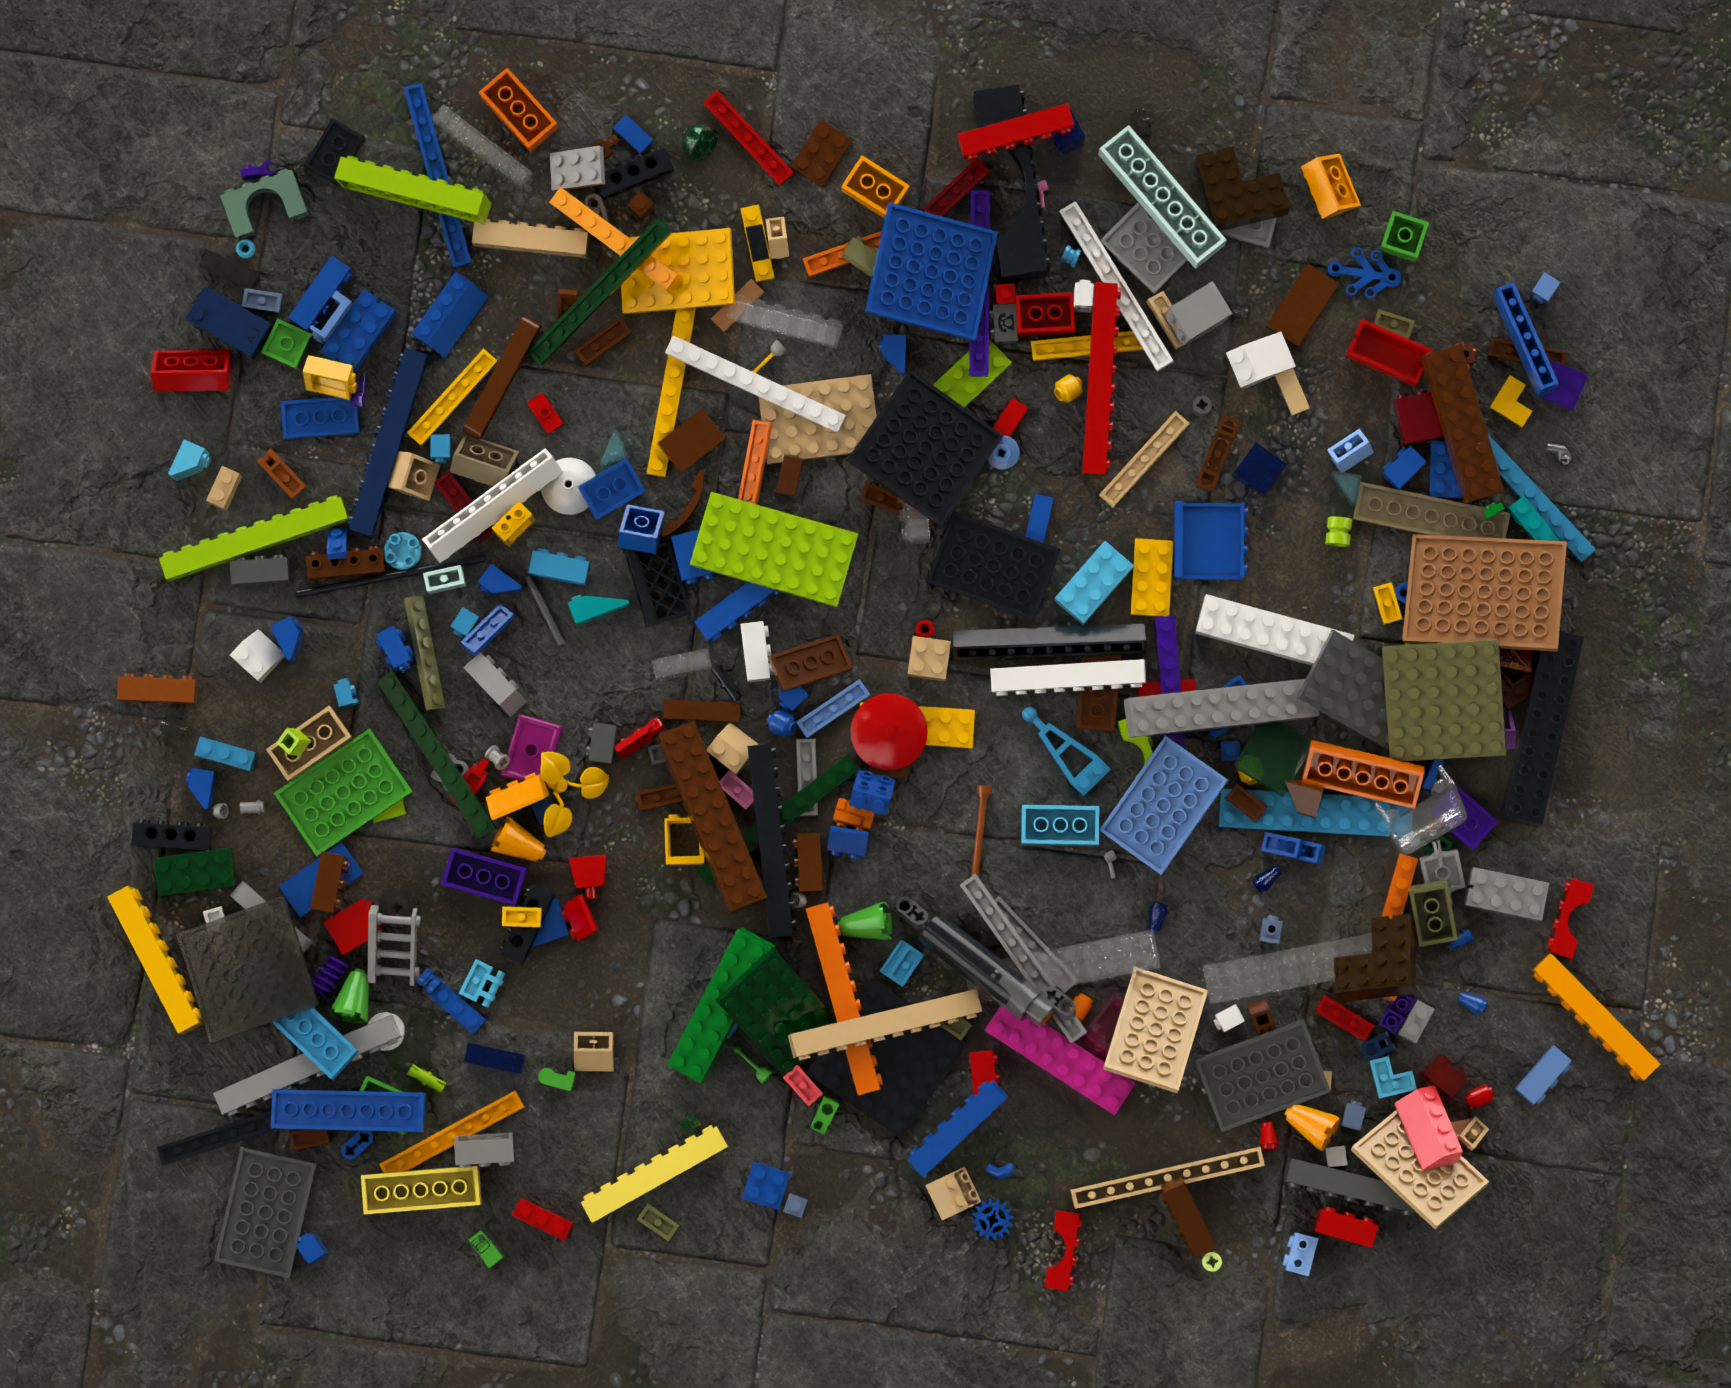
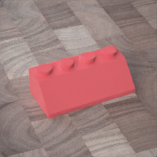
[1394,1085,1463,1171]

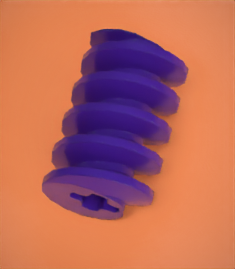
[309,955,350,998]

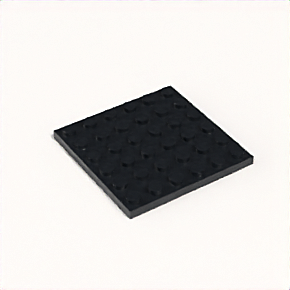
[846,369,1004,527]
[806,978,967,1139]

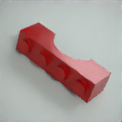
[1546,878,1594,959]
[1044,1210,1083,1291]

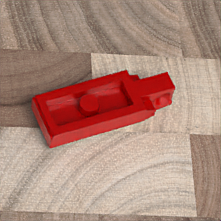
[614,717,665,759]
[450,758,490,803]

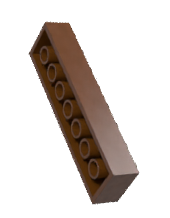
[1420,344,1504,503]

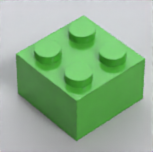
[1379,211,1429,262]

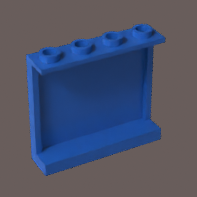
[1174,501,1248,580]

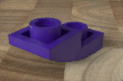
[1378,995,1416,1034]

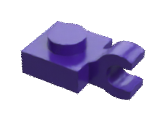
[240,160,275,180]

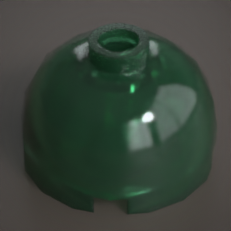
[681,123,718,162]

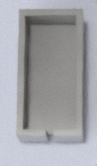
[1463,867,1549,922]

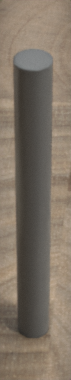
[525,575,565,647]

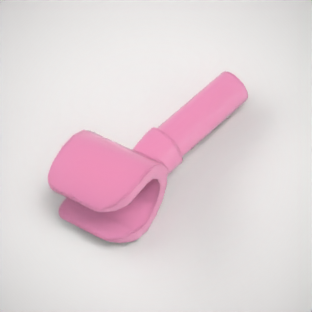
[1038,180,1048,208]

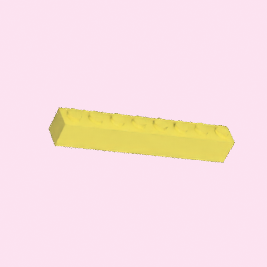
[581,1125,728,1223]

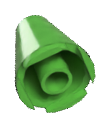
[838,902,893,940]
[330,969,369,1024]

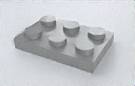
[550,146,605,192]

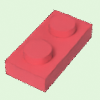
[783,1065,823,1107]

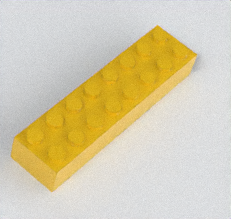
[107,886,205,1035]

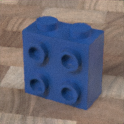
[376,626,415,673]
[849,770,895,815]

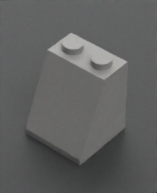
[1165,281,1233,345]

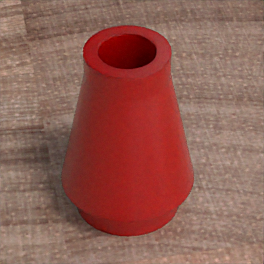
[1260,1122,1279,1151]

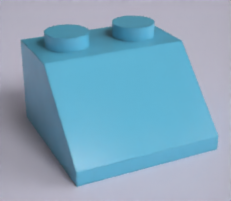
[168,440,211,481]

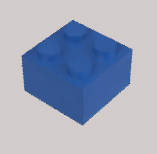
[618,504,664,554]

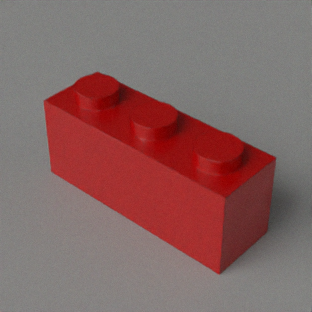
[969,1050,1002,1109]
[512,1198,574,1241]

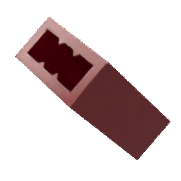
[1393,390,1442,447]

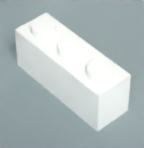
[740,621,774,683]

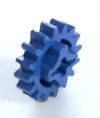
[971,1198,1013,1241]

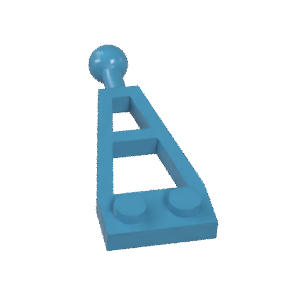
[1022,707,1111,796]

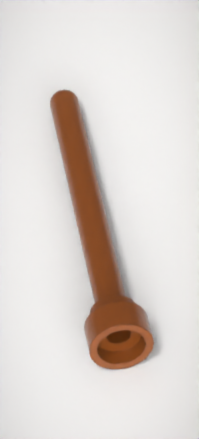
[971,785,992,876]

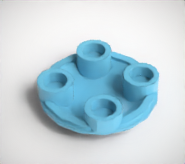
[384,532,422,570]

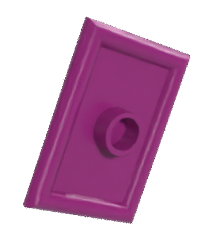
[501,714,563,784]

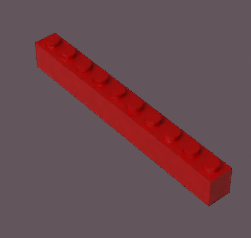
[1082,282,1121,475]

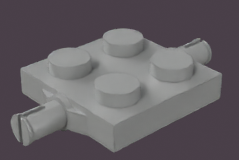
[1419,840,1465,904]

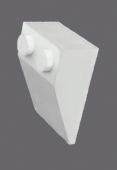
[1226,332,1296,389]

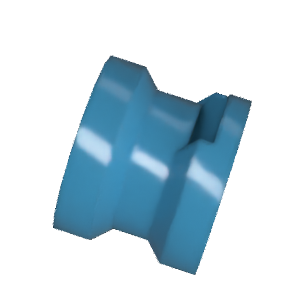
[1060,245,1081,268]

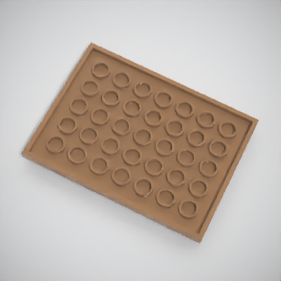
[1402,534,1567,652]

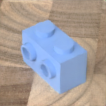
[1328,429,1374,473]
[1282,1232,1318,1276]

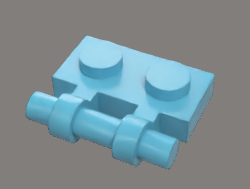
[459,959,506,1008]

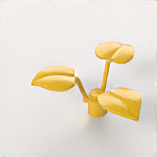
[540,752,609,837]

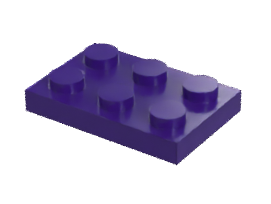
[1429,783,1498,851]

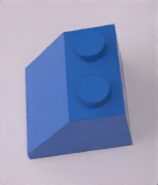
[270,616,304,665]
[827,826,869,860]

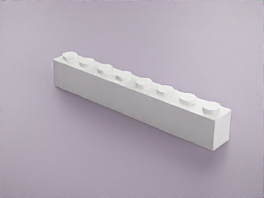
[422,448,563,563]
[990,659,1146,696]

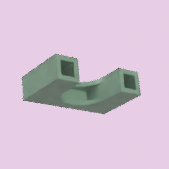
[220,169,309,241]

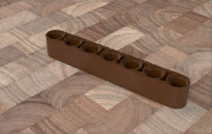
[463,316,542,439]

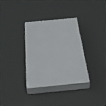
[1219,218,1277,248]

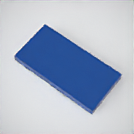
[281,397,360,440]
[278,842,364,918]

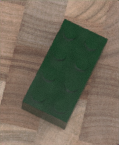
[153,847,238,898]

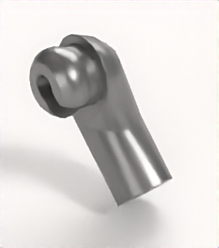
[1546,443,1571,465]

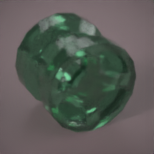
[677,1112,702,1135]

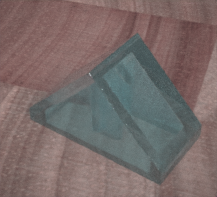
[599,430,629,469]
[1330,471,1362,507]

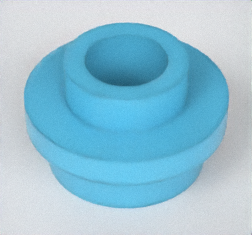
[236,239,255,258]

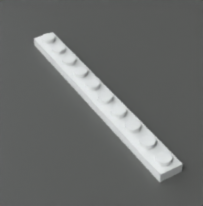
[1059,201,1173,372]
[665,336,846,433]

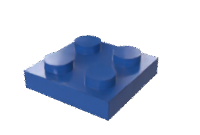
[742,1162,790,1210]

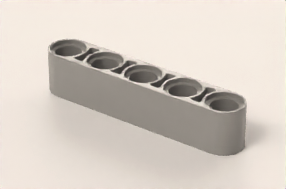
[230,881,313,957]

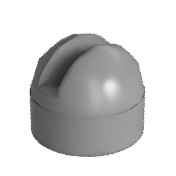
[212,803,229,819]
[790,892,807,908]

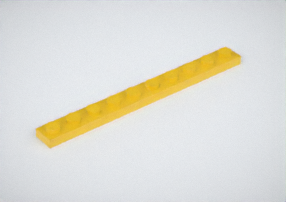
[646,308,696,478]

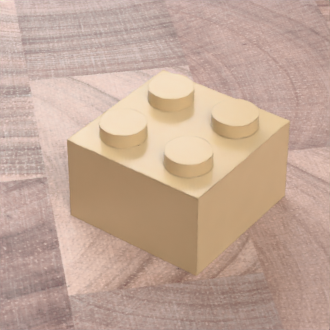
[908,636,951,681]

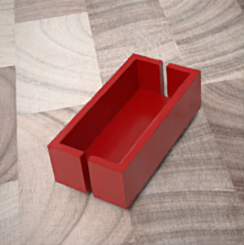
[1345,319,1432,388]

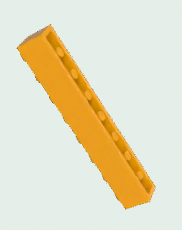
[549,187,683,293]
[1532,953,1660,1081]

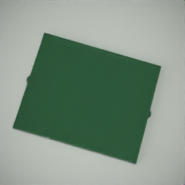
[1233,722,1311,797]

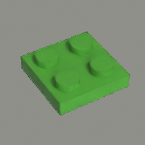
[261,318,312,369]

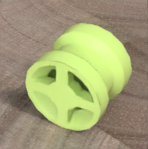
[1202,1252,1222,1271]

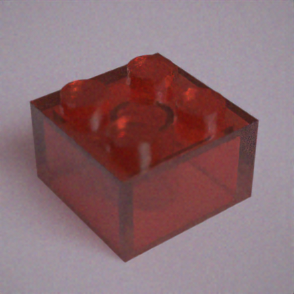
[1419,1055,1468,1099]

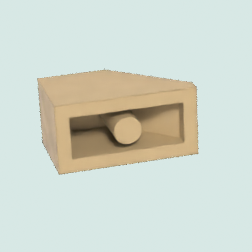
[765,217,789,259]

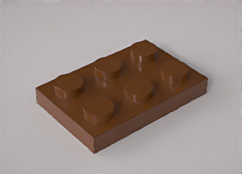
[790,120,853,188]

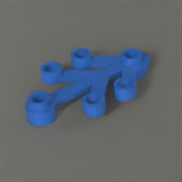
[1327,247,1401,299]

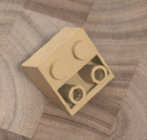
[574,1032,614,1072]
[925,1167,981,1220]

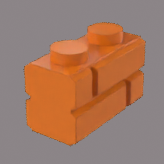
[833,798,875,832]

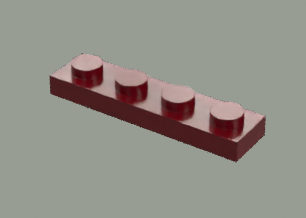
[922,159,990,217]
[434,471,494,544]

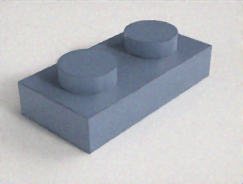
[242,288,283,314]

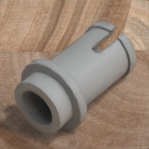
[240,800,265,815]

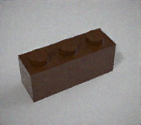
[793,833,823,893]

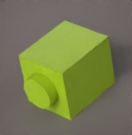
[276,728,311,756]

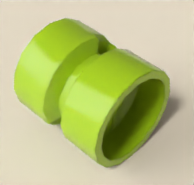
[1325,516,1352,547]

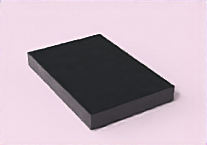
[304,118,366,186]

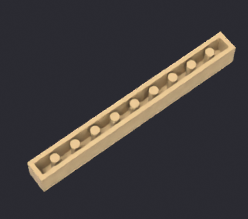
[788,989,982,1060]
[1070,1147,1265,1209]

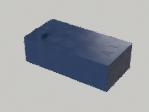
[185,286,273,360]

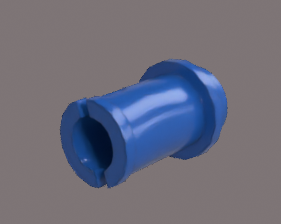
[1449,929,1474,951]

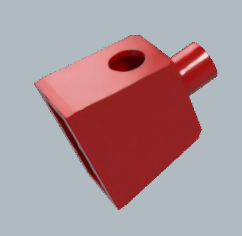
[569,855,607,900]

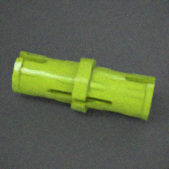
[407,1064,446,1093]

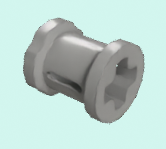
[485,745,510,770]

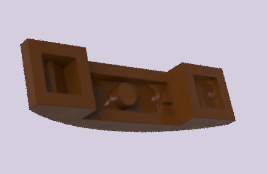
[1195,414,1241,492]
[661,470,705,539]

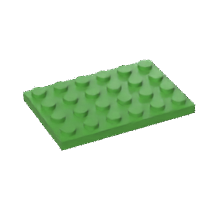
[274,728,413,857]

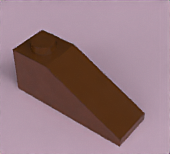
[1247,999,1276,1036]

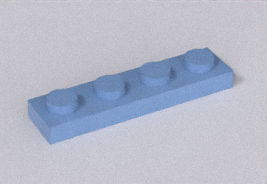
[796,679,870,738]

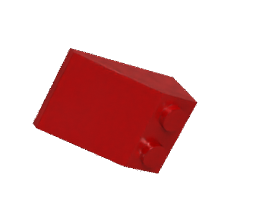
[561,894,600,942]

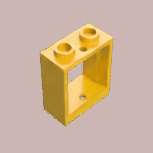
[303,355,357,400]
[492,501,536,547]
[664,814,705,866]

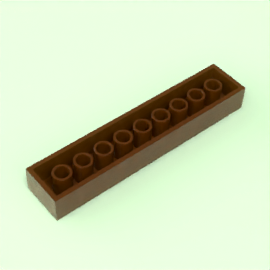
[657,721,767,915]

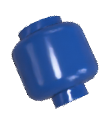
[767,710,797,738]

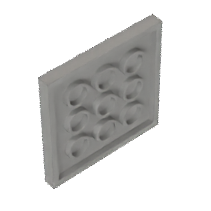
[1100,202,1188,294]

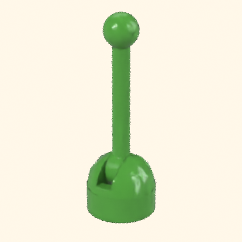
[733,1046,773,1084]

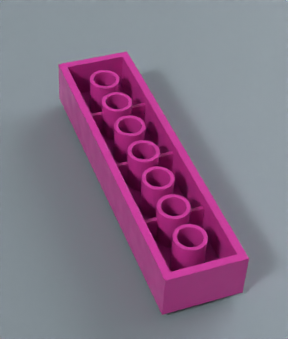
[984,1006,1135,1116]

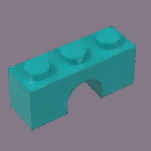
[1506,496,1560,541]

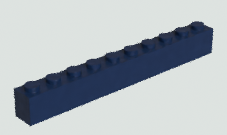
[347,348,429,538]

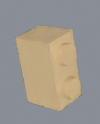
[206,466,242,511]

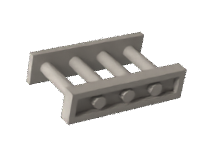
[367,905,421,986]

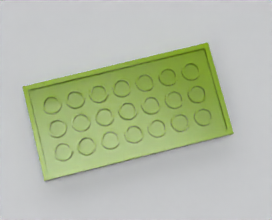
[690,492,858,607]

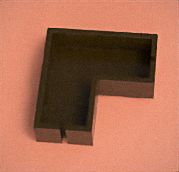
[1195,146,1289,231]
[1334,914,1416,1002]

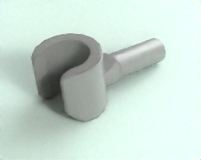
[1104,850,1117,878]

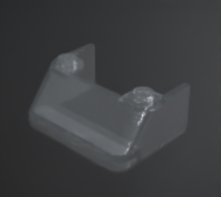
[1374,765,1467,855]

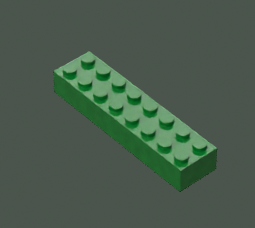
[667,927,776,1083]

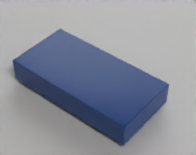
[613,115,654,154]

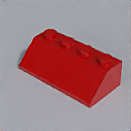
[151,350,231,392]

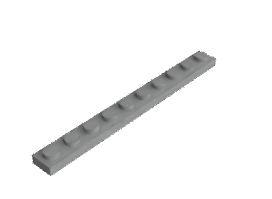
[960,874,1087,1043]

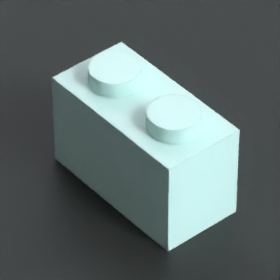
[423,565,466,594]

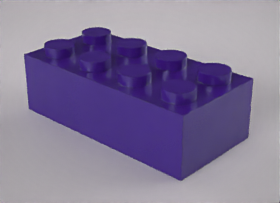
[441,848,528,907]

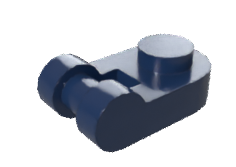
[1361,1030,1397,1060]

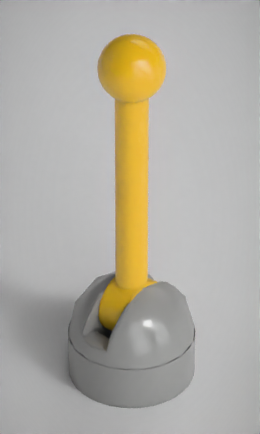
[751,340,787,373]

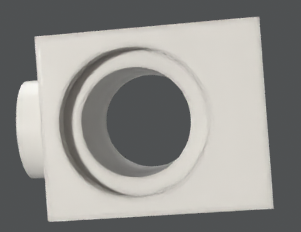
[1213,1004,1245,1032]

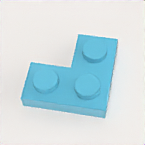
[1369,1056,1417,1099]

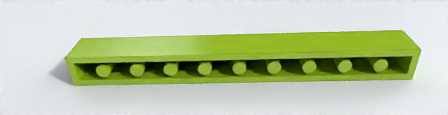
[159,495,349,582]

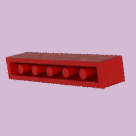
[957,103,1074,161]

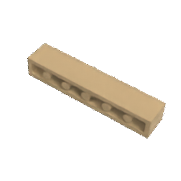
[472,219,589,258]

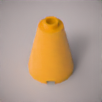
[490,816,546,862]
[1284,1104,1341,1151]

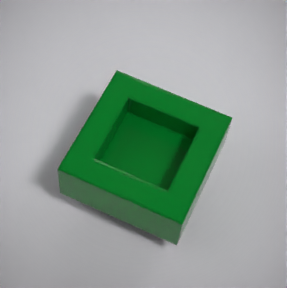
[1482,502,1505,520]

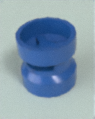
[416,968,443,995]

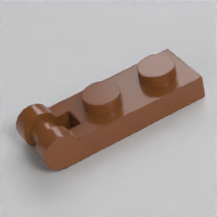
[257,448,307,499]

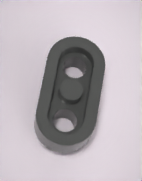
[584,194,610,223]

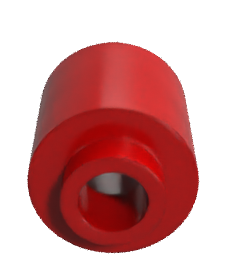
[1464,1084,1495,1109]

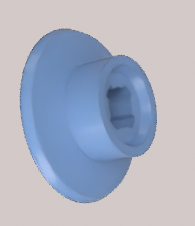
[987,436,1020,470]

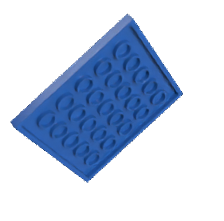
[864,202,998,341]

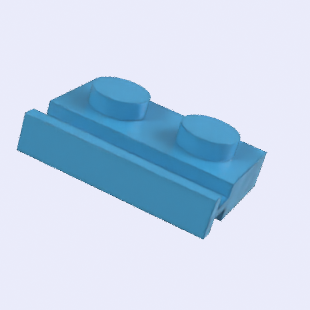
[880,940,924,987]

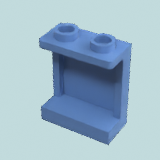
[310,291,353,344]

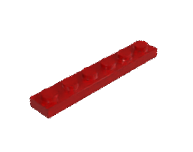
[703,90,794,186]

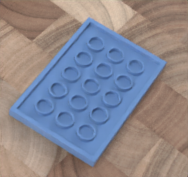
[1099,736,1229,875]

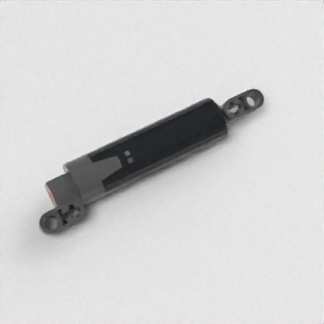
[896,897,1076,1029]

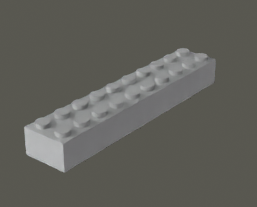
[1124,679,1320,738]

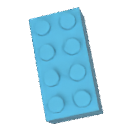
[1054,541,1134,625]
[1021,805,1099,846]

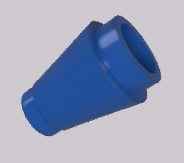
[1458,992,1488,1015]

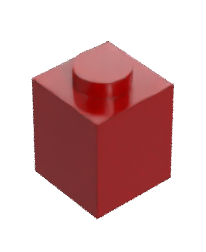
[995,284,1016,304]

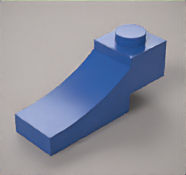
[1261,832,1326,865]

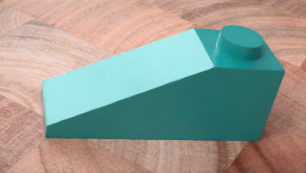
[568,595,630,626]

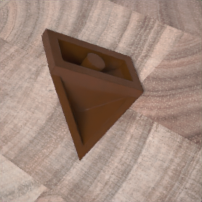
[1285,779,1324,818]

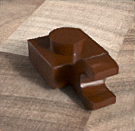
[590,134,620,161]

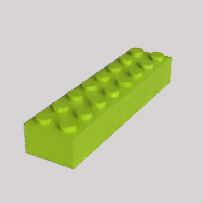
[334,156,492,225]

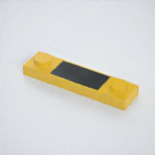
[740,205,775,283]

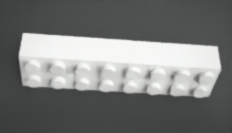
[1195,594,1354,666]

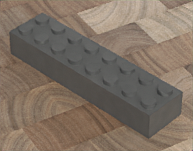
[1284,1158,1424,1220]

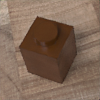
[627,191,655,221]

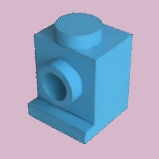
[334,678,360,709]

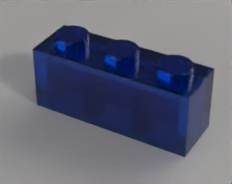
[464,1043,526,1074]

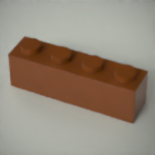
[117,673,198,704]

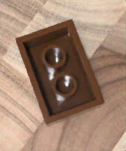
[310,851,351,915]

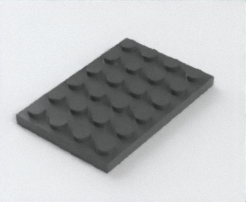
[1296,630,1389,751]
[1194,1019,1331,1132]
[214,1147,317,1278]

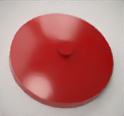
[851,693,928,770]

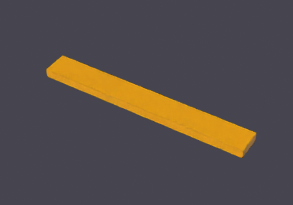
[379,1090,525,1173]

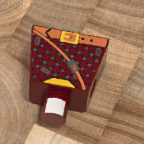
[1500,649,1533,675]

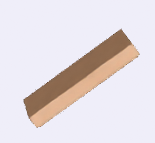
[711,279,764,333]

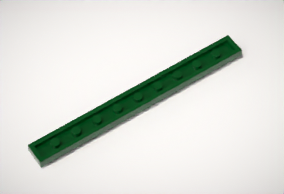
[527,218,673,365]
[377,670,497,839]
[696,754,860,886]

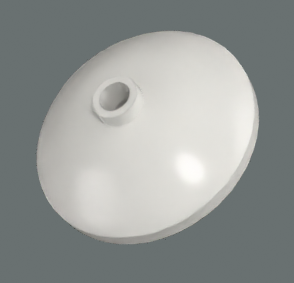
[541,458,595,515]

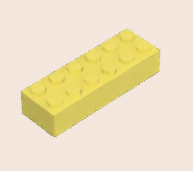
[361,1165,482,1214]

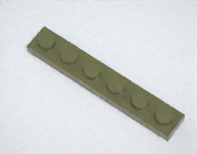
[404,596,445,711]

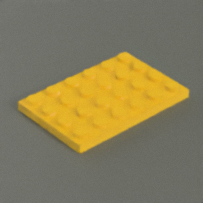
[621,228,735,314]

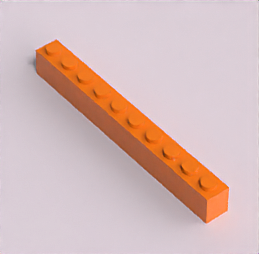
[806,902,883,1096]

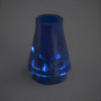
[1252,866,1281,893]
[1149,902,1168,931]

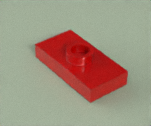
[527,393,564,435]

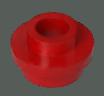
[915,620,935,638]

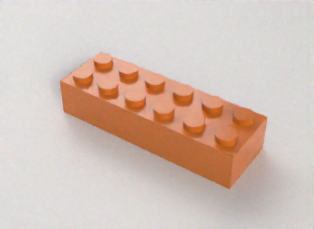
[1302,740,1424,809]

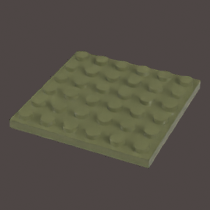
[1382,639,1507,761]

